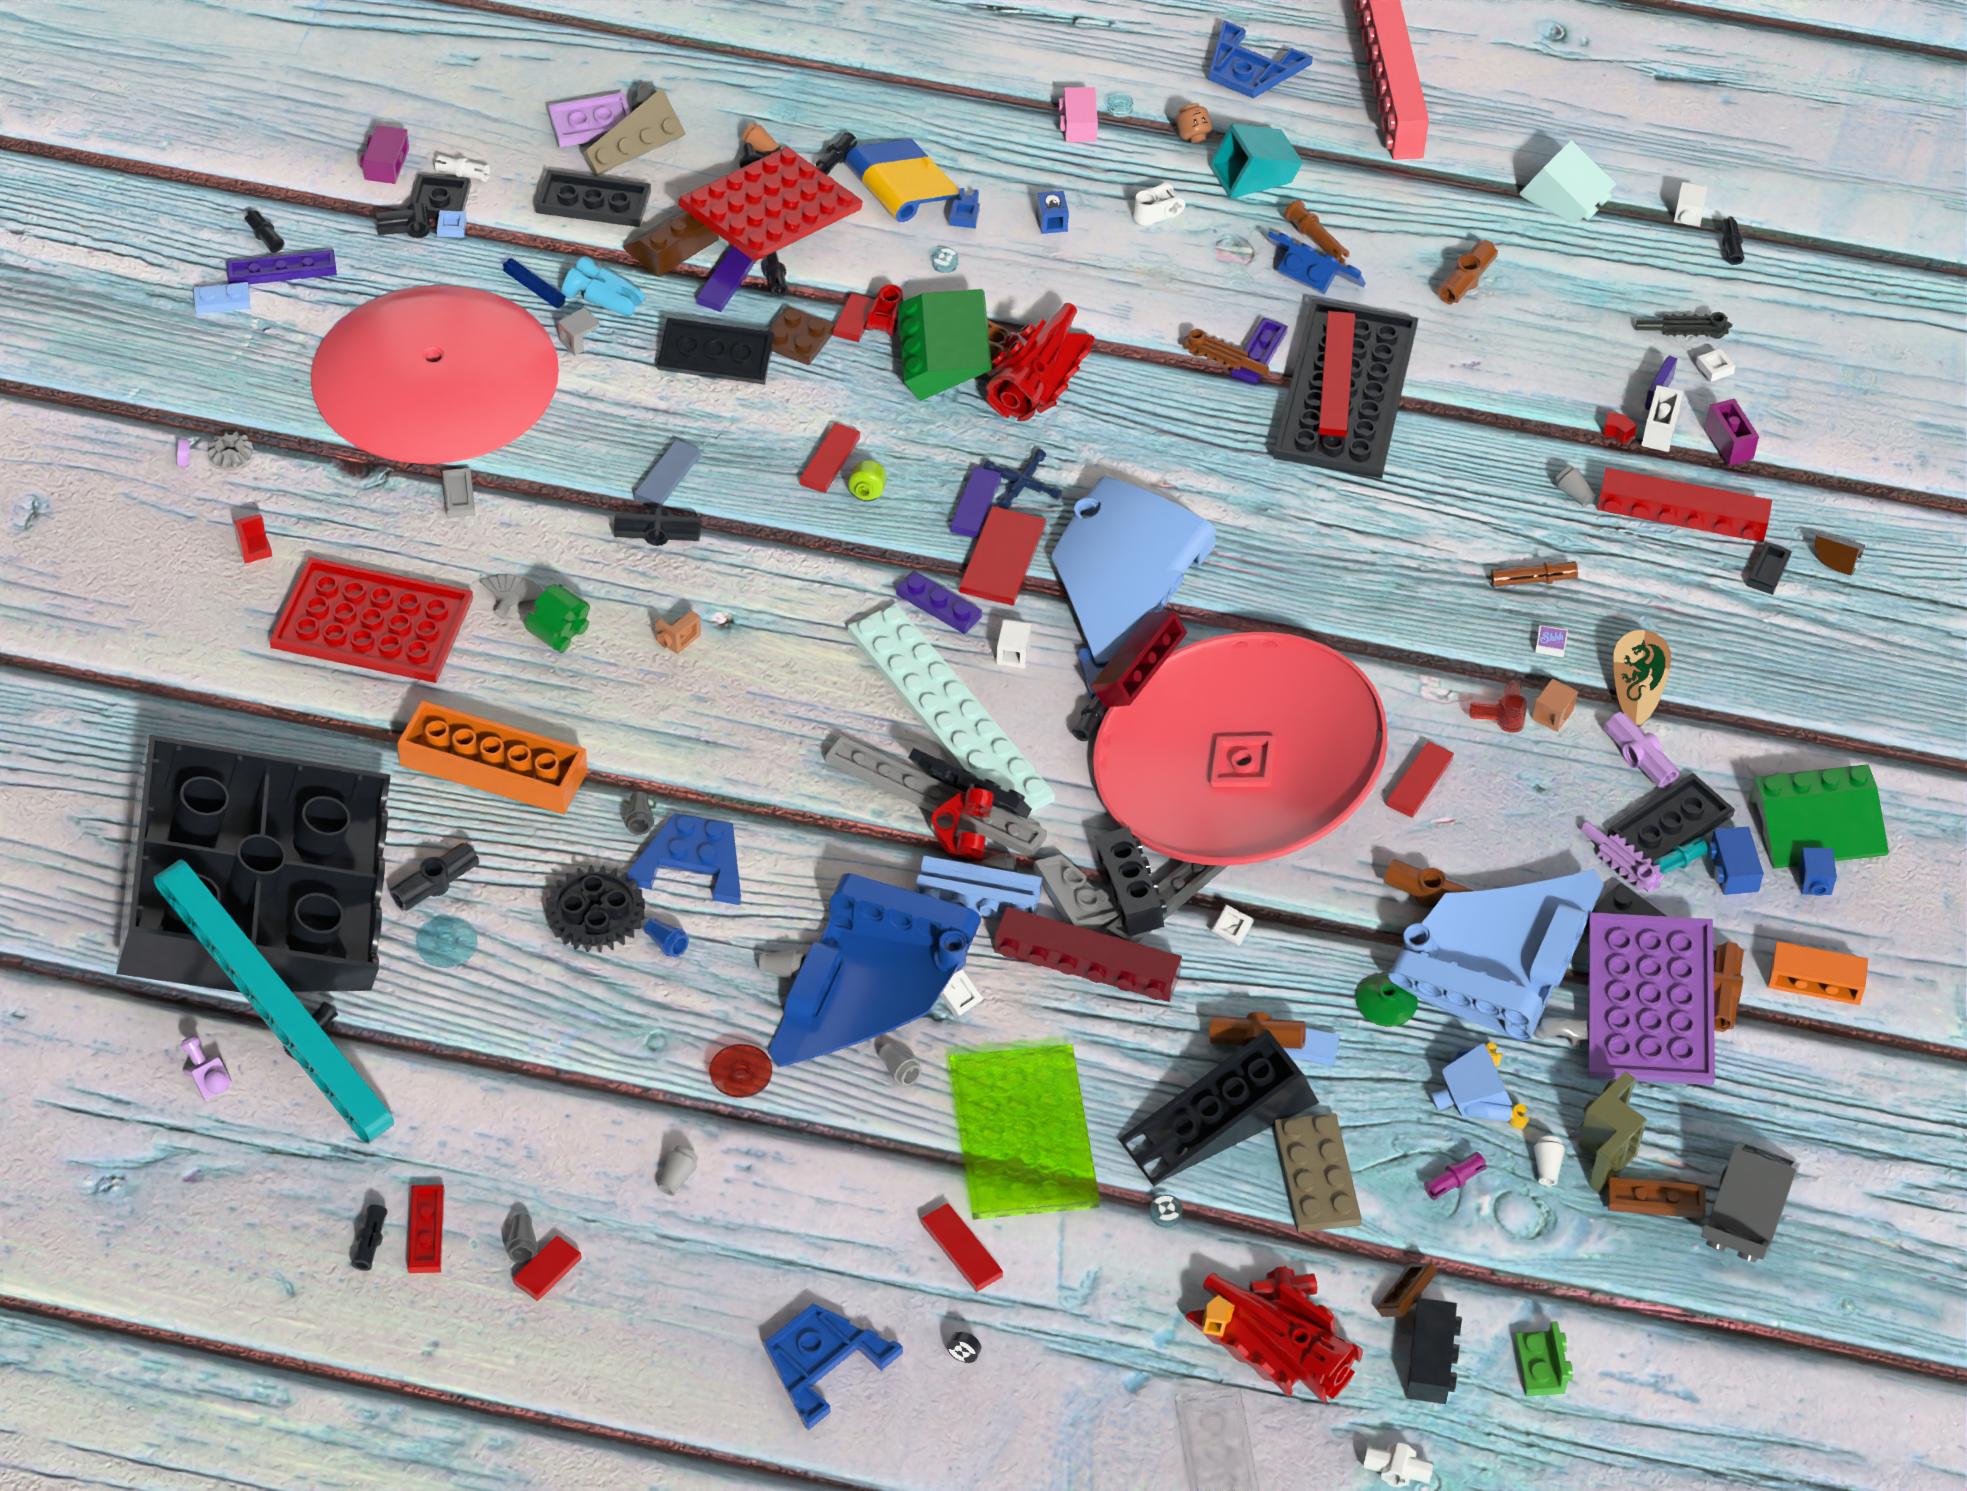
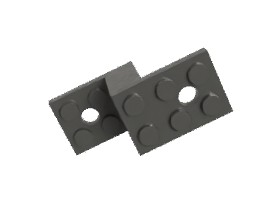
[1701,1142,1801,1263]

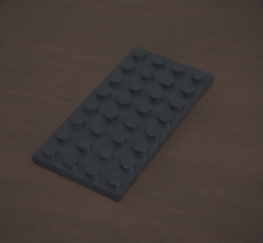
[1273,299,1419,479]

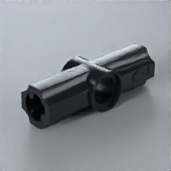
[614,508,701,546]
[390,842,479,911]

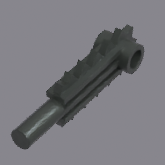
[1636,312,1733,339]

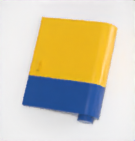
[845,138,959,222]

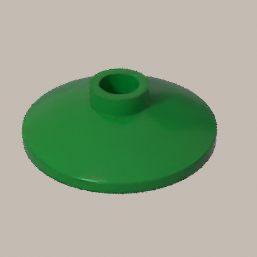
[1356,975,1418,1027]

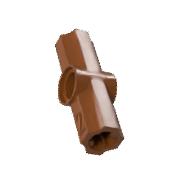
[1438,239,1498,305]
[1383,859,1474,907]
[1714,942,1744,1032]
[1209,1012,1306,1049]

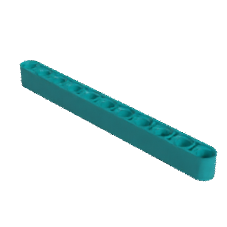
[153,859,394,1144]

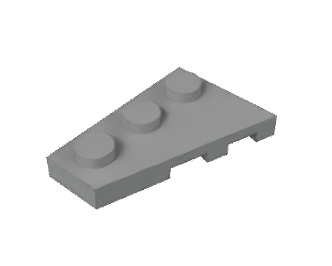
[1033,854,1121,930]

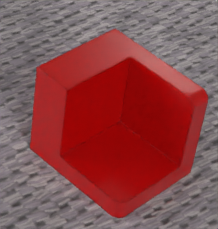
[234,514,272,563]

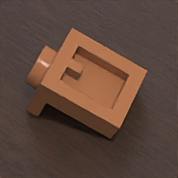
[655,610,701,654]

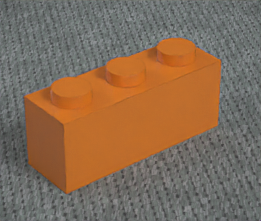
[1768,941,1869,1005]

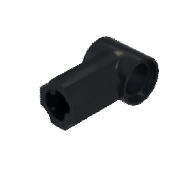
[376,203,430,238]

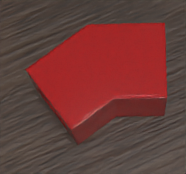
[1603,412,1637,444]

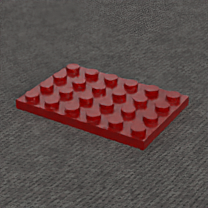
[678,147,863,261]
[269,557,473,683]

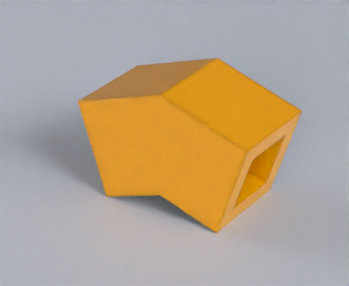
[1202,1295,1235,1336]

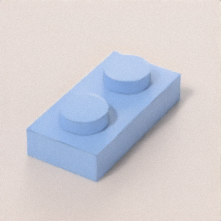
[194,282,251,314]

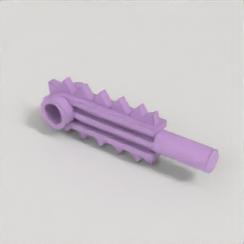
[1581,821,1665,893]

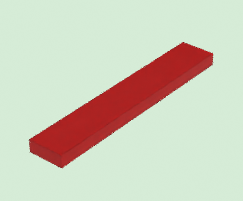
[1319,311,1355,437]

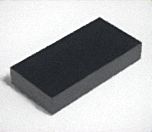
[1746,542,1792,595]

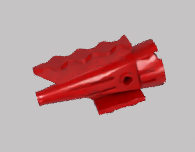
[986,303,1095,421]
[1185,1272,1363,1403]

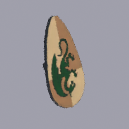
[1613,630,1671,727]

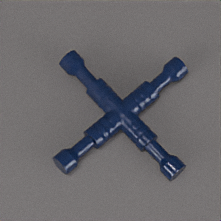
[983,449,1062,510]

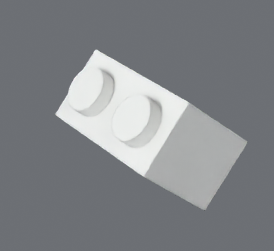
[1642,385,1684,452]

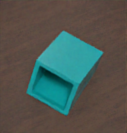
[1209,124,1303,198]

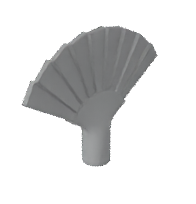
[480,574,544,618]

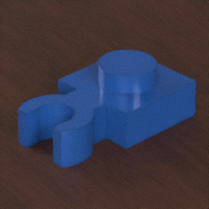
[949,188,980,229]

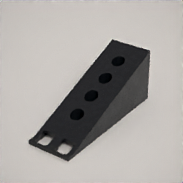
[1118,1029,1319,1187]

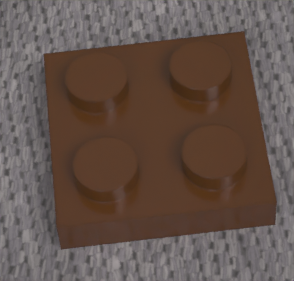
[768,306,835,366]

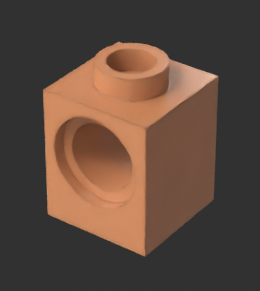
[1532,679,1578,732]

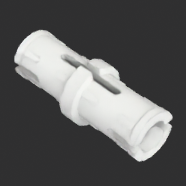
[435,155,490,182]

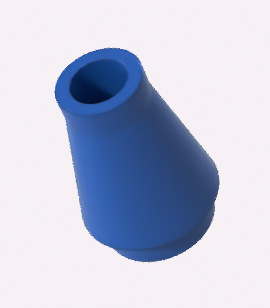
[644,918,689,957]

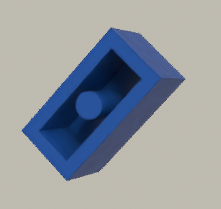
[1707,826,1764,895]

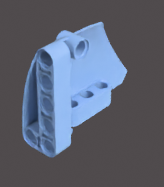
[1051,476,1215,664]
[1388,869,1604,1041]

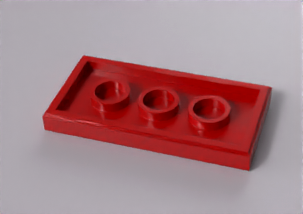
[959,506,1046,606]

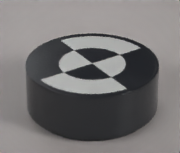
[947,1332,982,1363]

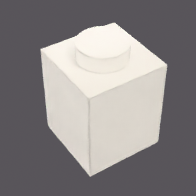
[1674,182,1708,227]
[997,620,1032,668]

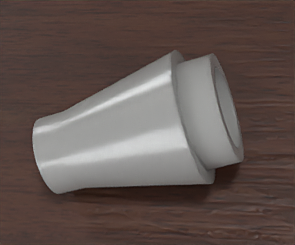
[1555,465,1596,506]
[759,950,806,980]
[879,1043,922,1086]
[658,1146,698,1196]

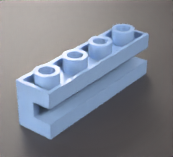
[916,856,1042,918]

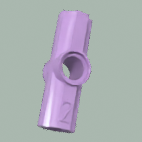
[1604,711,1680,789]

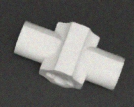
[1364,1442,1434,1488]

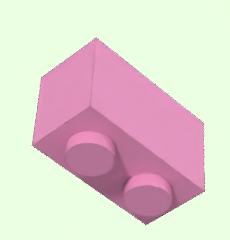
[1059,87,1098,142]

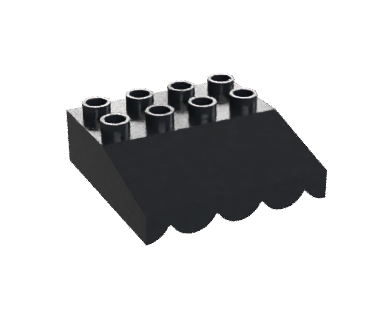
[116,735,390,993]

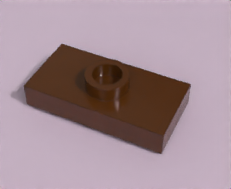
[1376,1263,1438,1317]

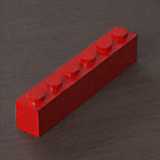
[1597,468,1772,543]

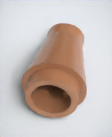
[742,123,781,155]

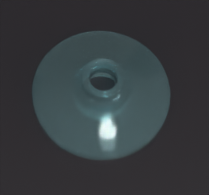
[416,916,478,968]

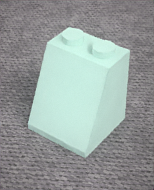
[1519,140,1616,225]

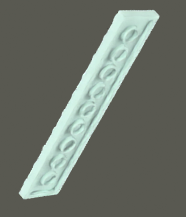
[848,603,1055,818]

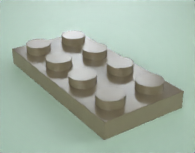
[1274,1113,1362,1233]

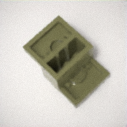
[1578,1071,1647,1193]

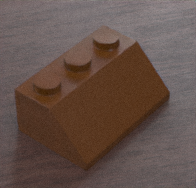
[623,209,719,277]

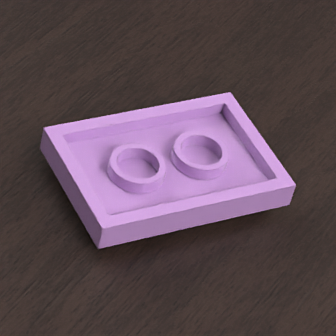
[548,92,631,147]

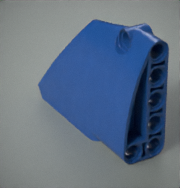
[768,873,981,1068]

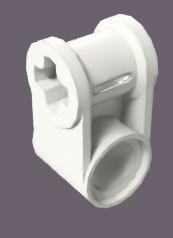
[1133,183,1185,226]

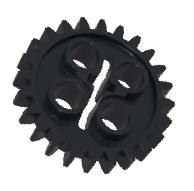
[546,865,645,953]

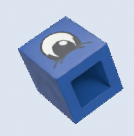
[1037,191,1069,234]

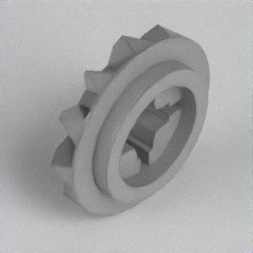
[208,431,253,468]

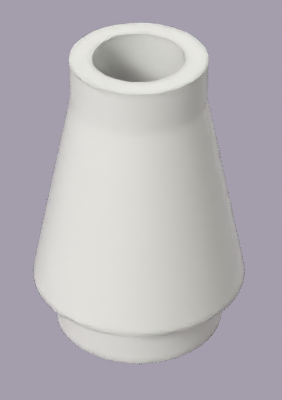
[1534,1136,1565,1186]

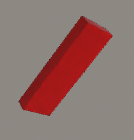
[800,423,860,493]
[1387,741,1454,818]
[408,1184,445,1273]
[921,1203,1003,1292]

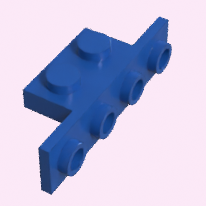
[1267,232,1366,295]

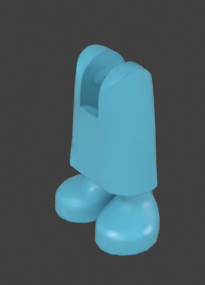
[561,256,645,317]

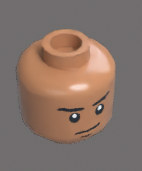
[1175,103,1212,144]

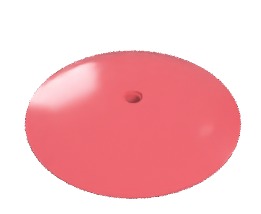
[311,285,559,464]

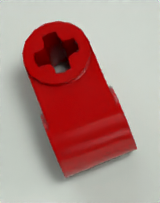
[866,284,903,336]

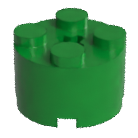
[525,584,590,653]

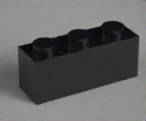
[1407,1298,1462,1404]

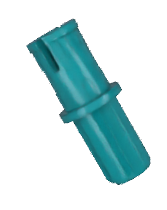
[1652,837,1708,874]

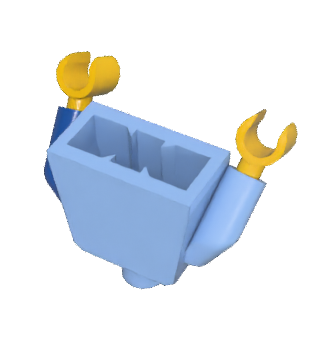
[1432,1042,1529,1129]

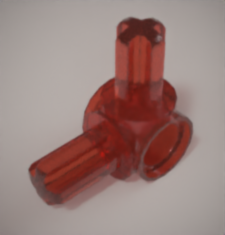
[1469,680,1527,733]

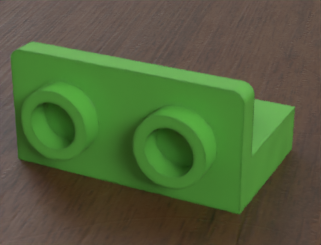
[1515,1321,1573,1396]

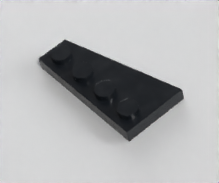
[908,747,1032,819]

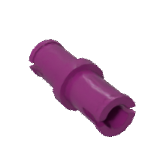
[1424,1151,1487,1200]

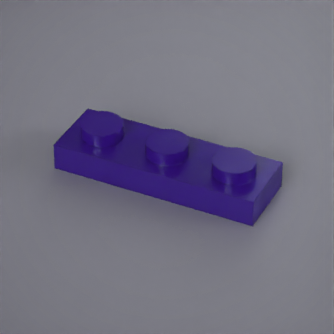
[896,570,982,635]

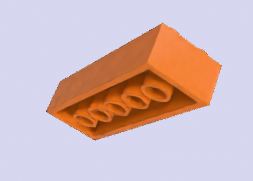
[397,700,588,815]

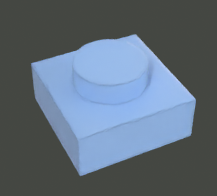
[437,210,467,238]

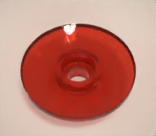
[709,1044,772,1098]

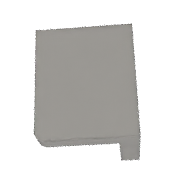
[558,307,600,356]

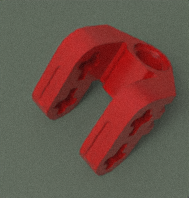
[931,788,994,861]

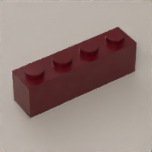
[1091,610,1187,708]

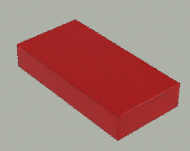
[833,293,876,342]
[513,1236,582,1301]

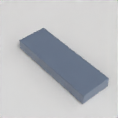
[634,439,701,508]

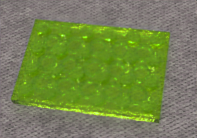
[949,1044,1100,1220]

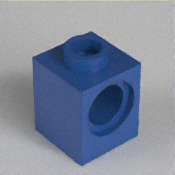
[1798,848,1837,896]

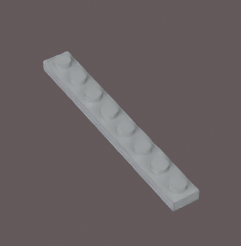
[826,736,1047,858]

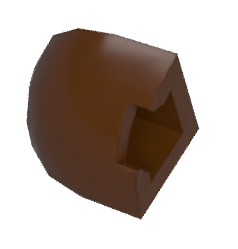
[1815,535,1865,576]

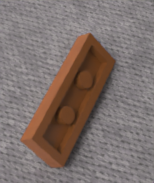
[1608,1177,1706,1219]

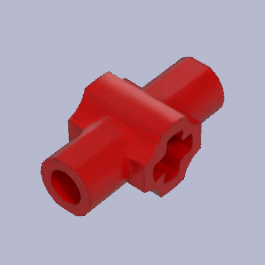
[1249,1266,1318,1301]

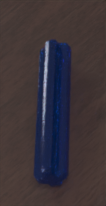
[503,258,566,309]

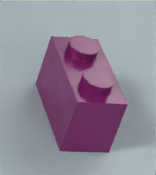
[360,125,409,184]
[1705,398,1759,465]

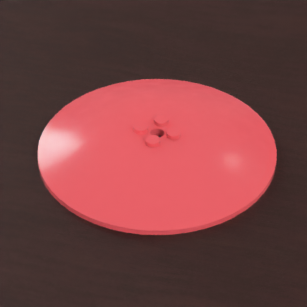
[1093,632,1388,866]

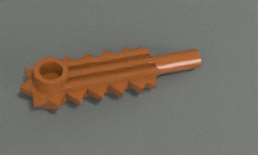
[1183,329,1269,376]

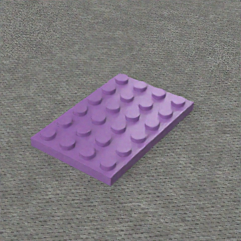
[1588,912,1715,1085]

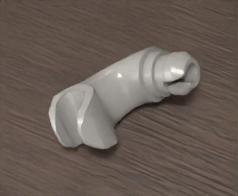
[1534,1017,1589,1046]

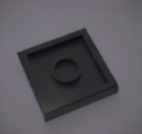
[410,174,471,220]

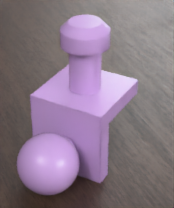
[181,1036,233,1100]

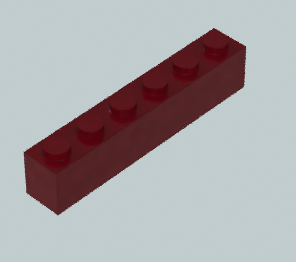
[995,907,1182,1002]

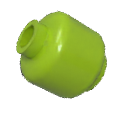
[848,460,887,502]

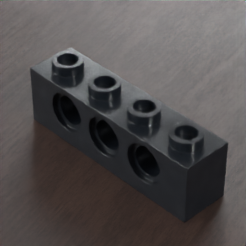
[1094,827,1167,937]

